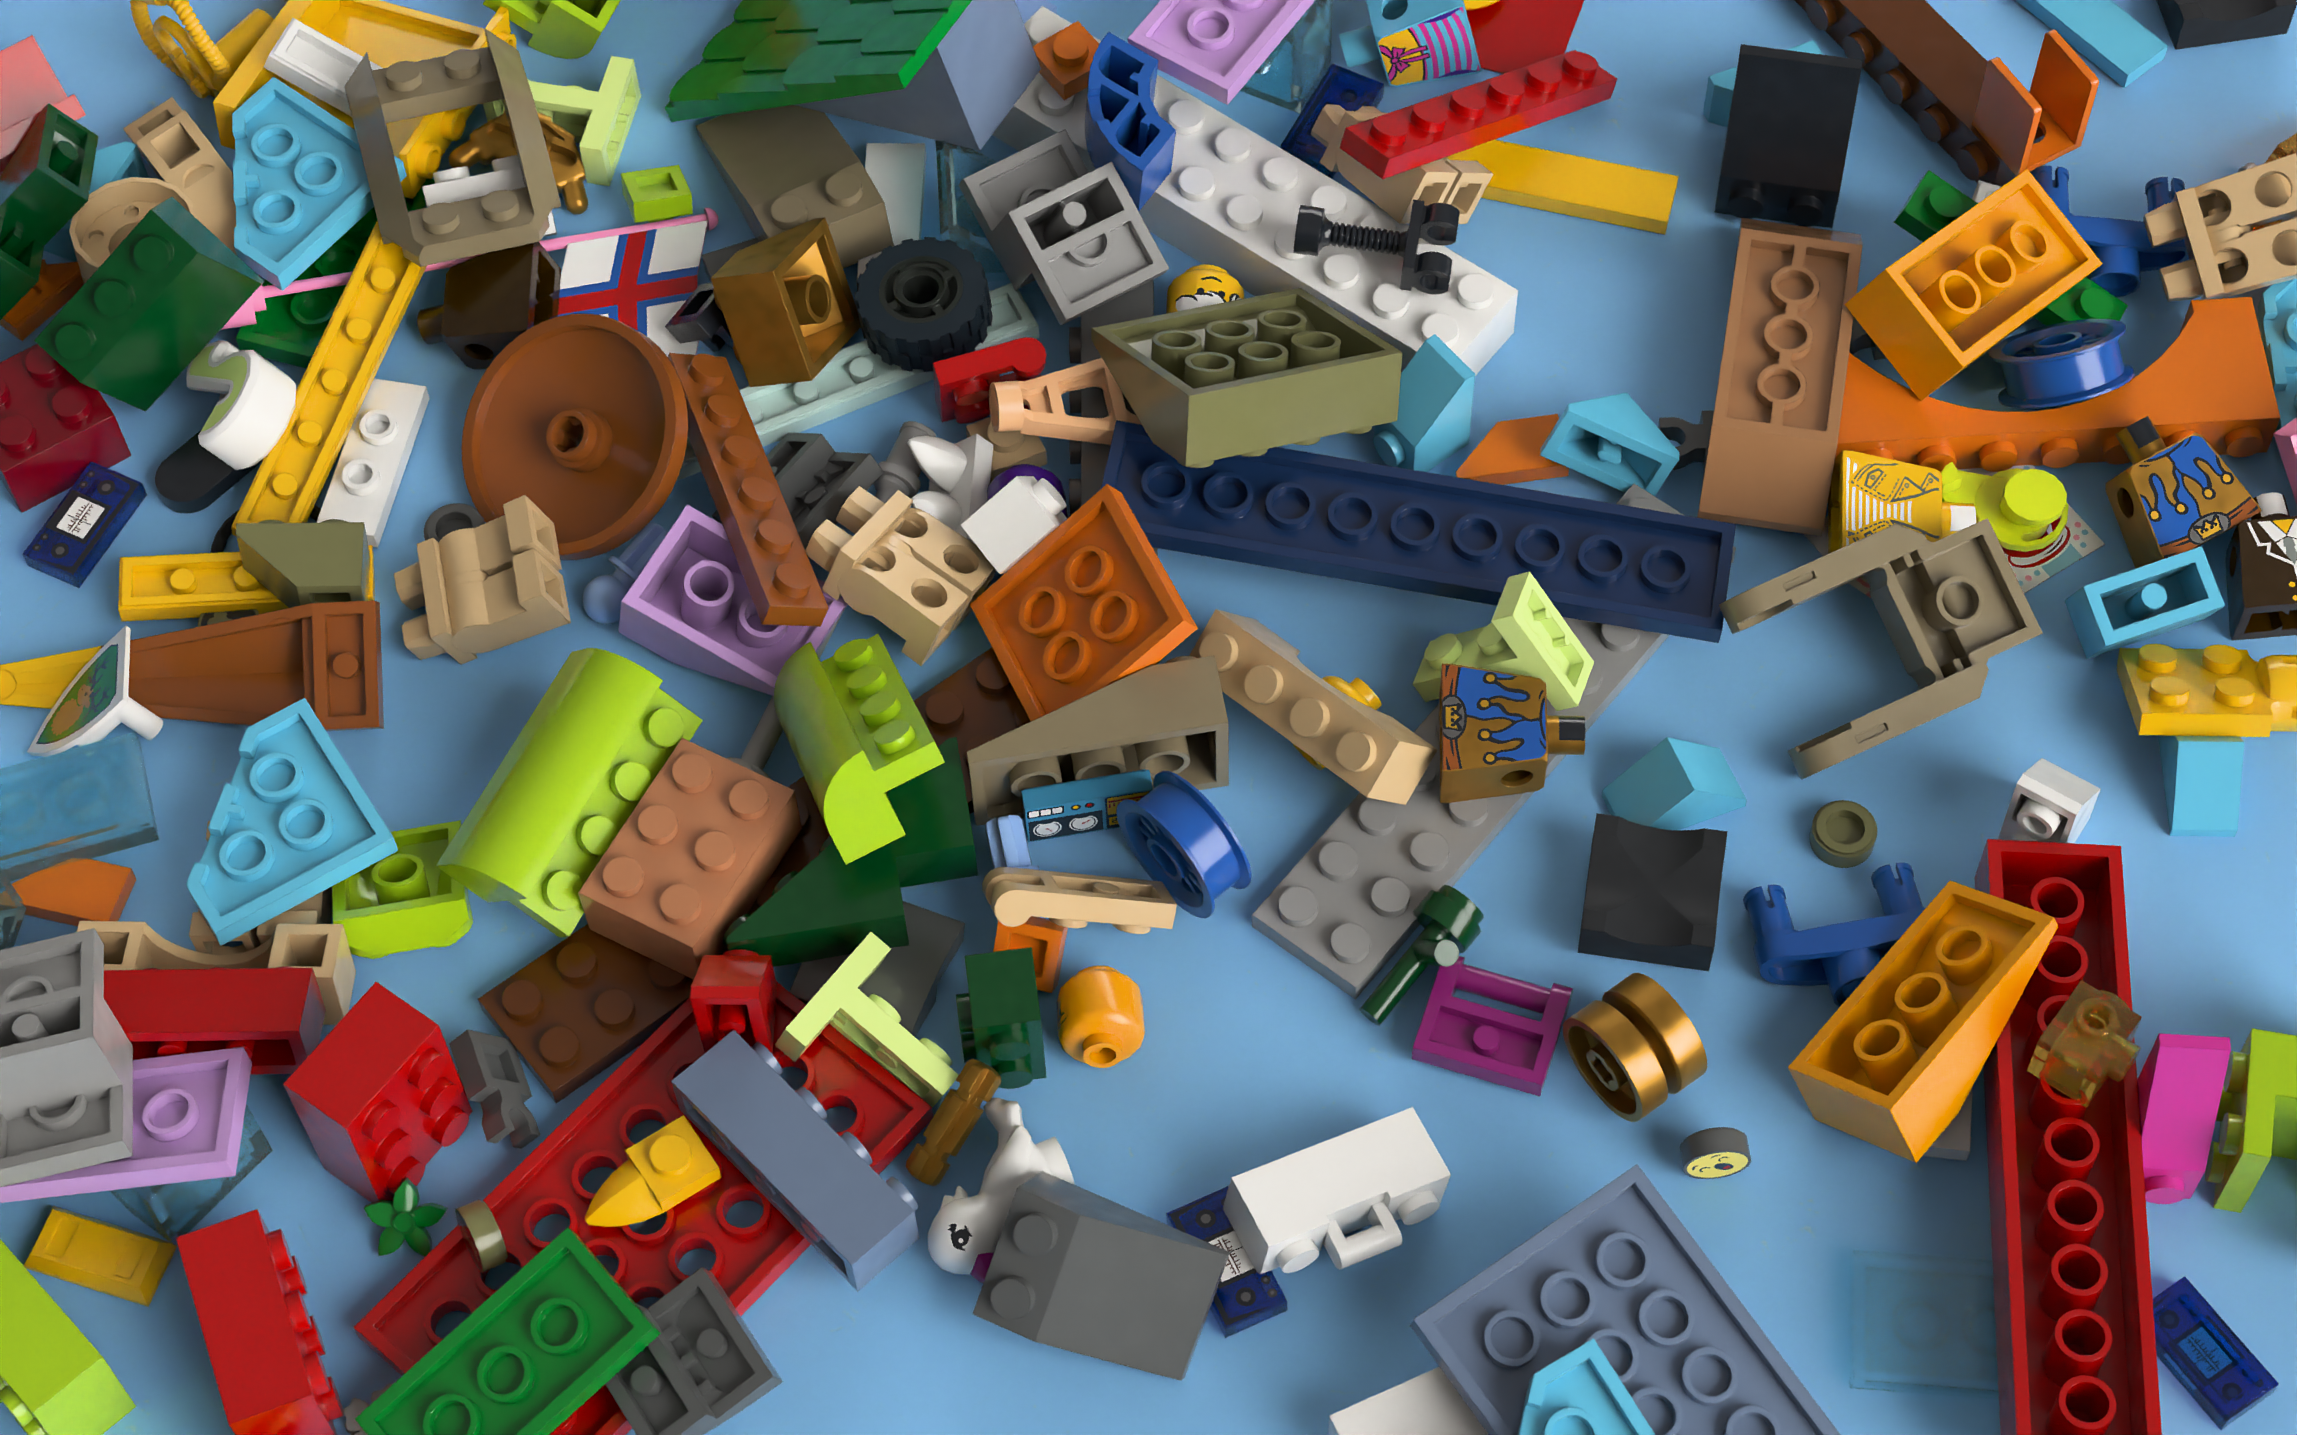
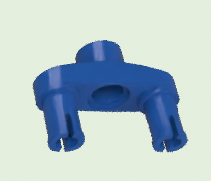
[2031,166,2189,297]
[1743,862,1925,1007]

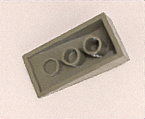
[696,105,894,269]
[967,655,1229,826]

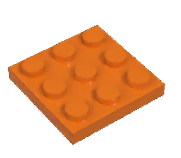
[970,484,1198,721]

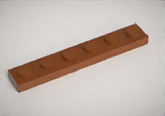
[668,353,829,627]

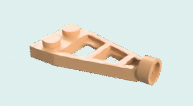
[989,358,1141,445]

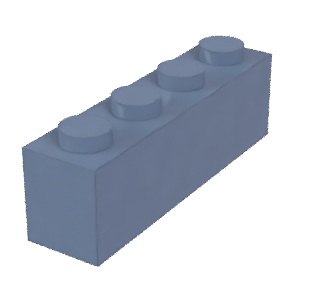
[671,1030,919,1292]

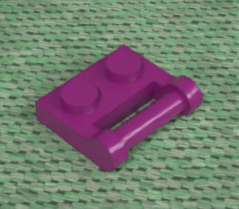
[1412,956,1573,1096]

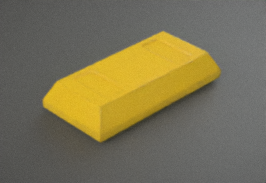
[23,1206,177,1307]

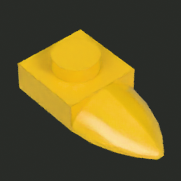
[585,1115,722,1227]

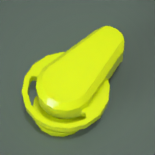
[1941,462,2068,552]

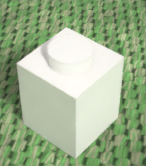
[961,476,1067,574]

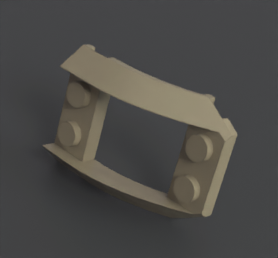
[344,28,561,267]

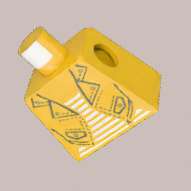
[1828,450,1976,578]

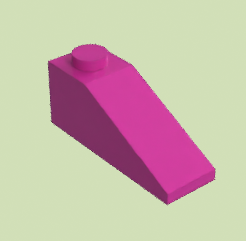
[2137,1033,2231,1204]

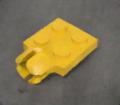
[2116,644,2297,737]

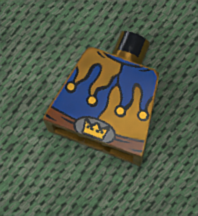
[2105,416,2262,569]
[1439,664,1585,803]

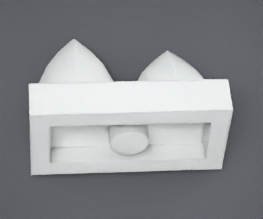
[907,434,993,544]

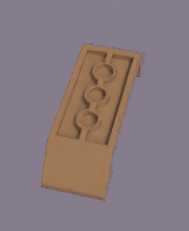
[1697,218,1863,537]

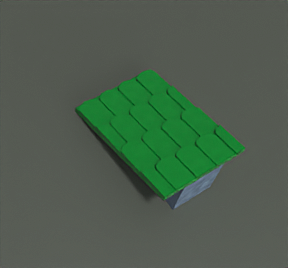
[664,0,1041,151]

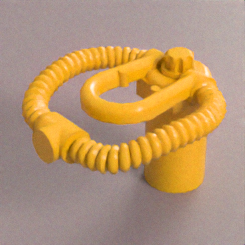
[130,0,274,99]

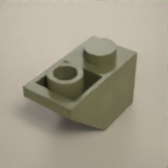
[236,519,370,608]

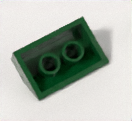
[34,197,265,412]

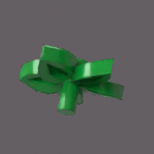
[364,1178,448,1256]

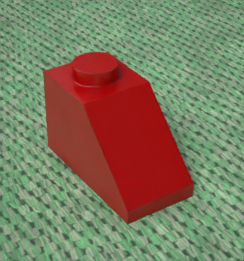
[690,949,777,1054]

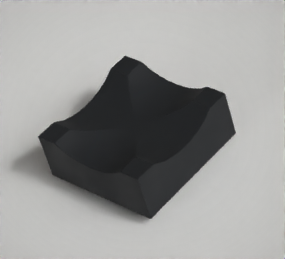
[2156,0,2297,50]
[1577,813,1727,971]

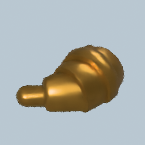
[449,110,589,214]

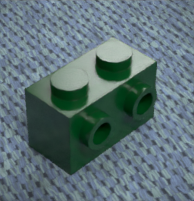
[955,947,1047,1089]

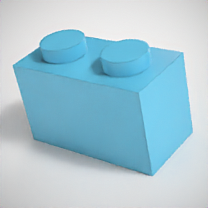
[2065,546,2225,659]

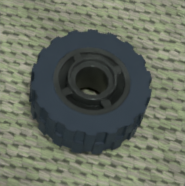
[855,237,993,372]

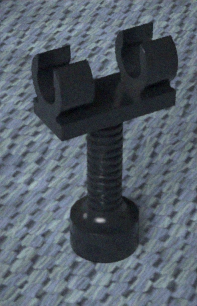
[1293,200,1460,295]

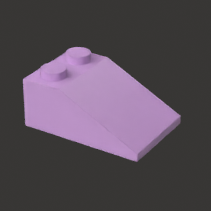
[618,505,848,696]

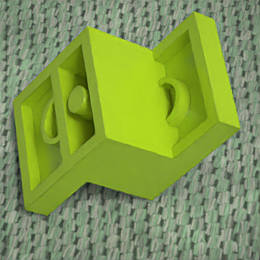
[2205,1028,2297,1213]

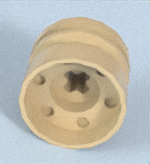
[69,177,199,284]

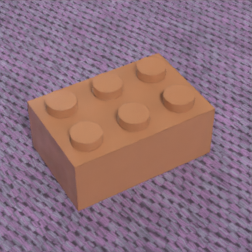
[578,738,802,980]

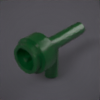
[1360,884,1484,1025]

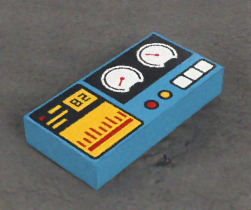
[1021,769,1153,843]

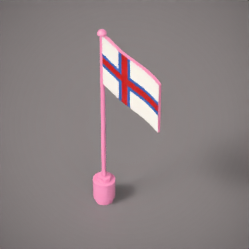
[221,208,718,357]

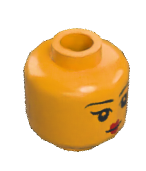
[1056,966,1145,1068]

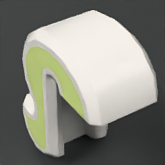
[186,341,296,470]

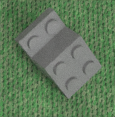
[958,129,1169,326]
[0,928,133,1187]

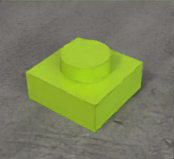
[621,165,693,223]

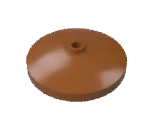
[462,313,688,560]

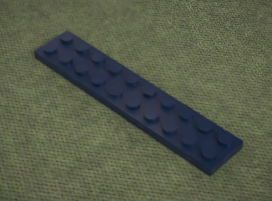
[1101,420,1736,643]

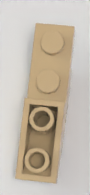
[123,97,237,255]

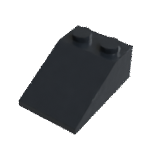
[1714,44,1863,228]

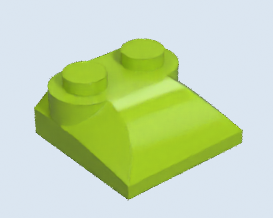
[332,820,473,959]

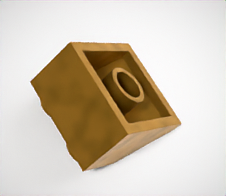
[710,217,861,387]

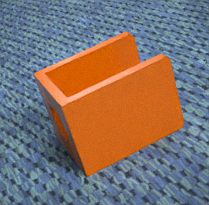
[1972,29,2099,176]

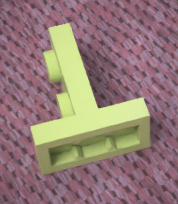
[483,56,641,186]
[1412,571,1594,711]
[775,932,959,1108]

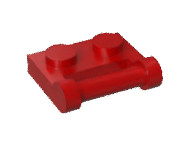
[933,337,1046,424]

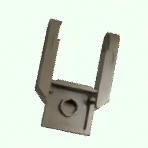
[1719,518,2043,780]

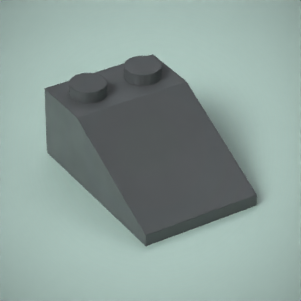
[973,1171,1230,1381]

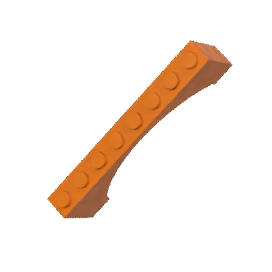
[1835,297,2280,472]

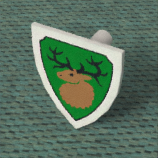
[27,626,163,757]

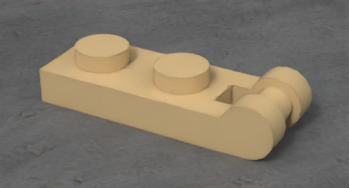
[982,867,1177,934]

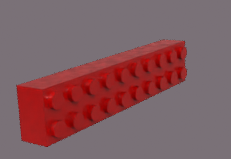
[1974,839,2162,1435]

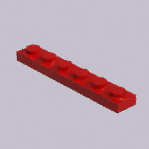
[1339,50,1617,179]

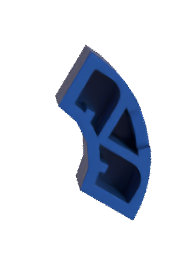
[1085,32,1176,211]

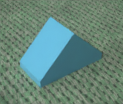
[1540,392,1680,496]
[2158,735,2244,837]
[1601,737,1747,830]

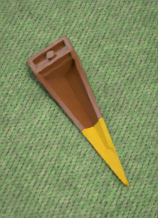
[0,600,384,731]

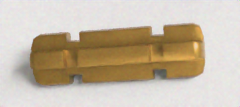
[906,1059,1001,1186]

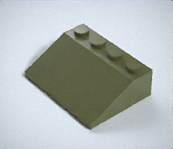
[1091,288,1403,468]

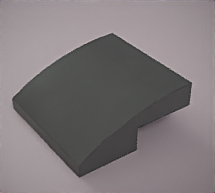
[712,432,884,550]
[790,901,965,1037]
[605,1267,783,1435]

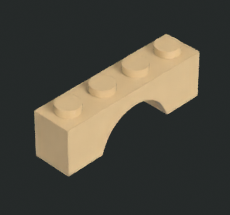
[1189,609,1438,805]
[76,921,356,1025]

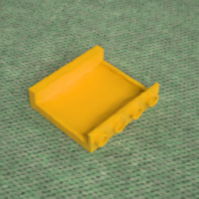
[213,0,516,199]

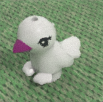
[928,1098,1075,1283]

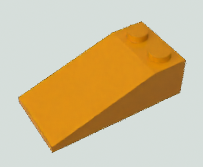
[1844,169,2103,401]
[1788,880,2058,1163]

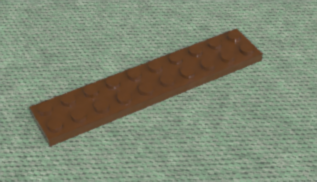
[478,647,1031,1103]

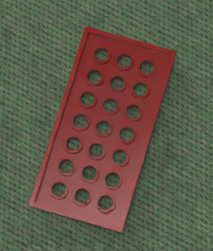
[354,981,934,1435]

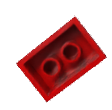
[283,982,473,1203]
[176,1209,344,1435]

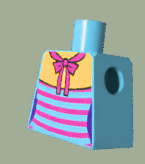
[1339,0,1482,87]

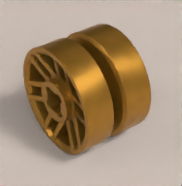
[1563,973,1707,1122]

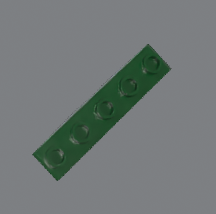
[0,103,98,320]
[723,737,978,967]

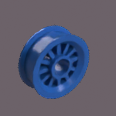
[1989,319,2135,408]
[1116,771,1252,918]

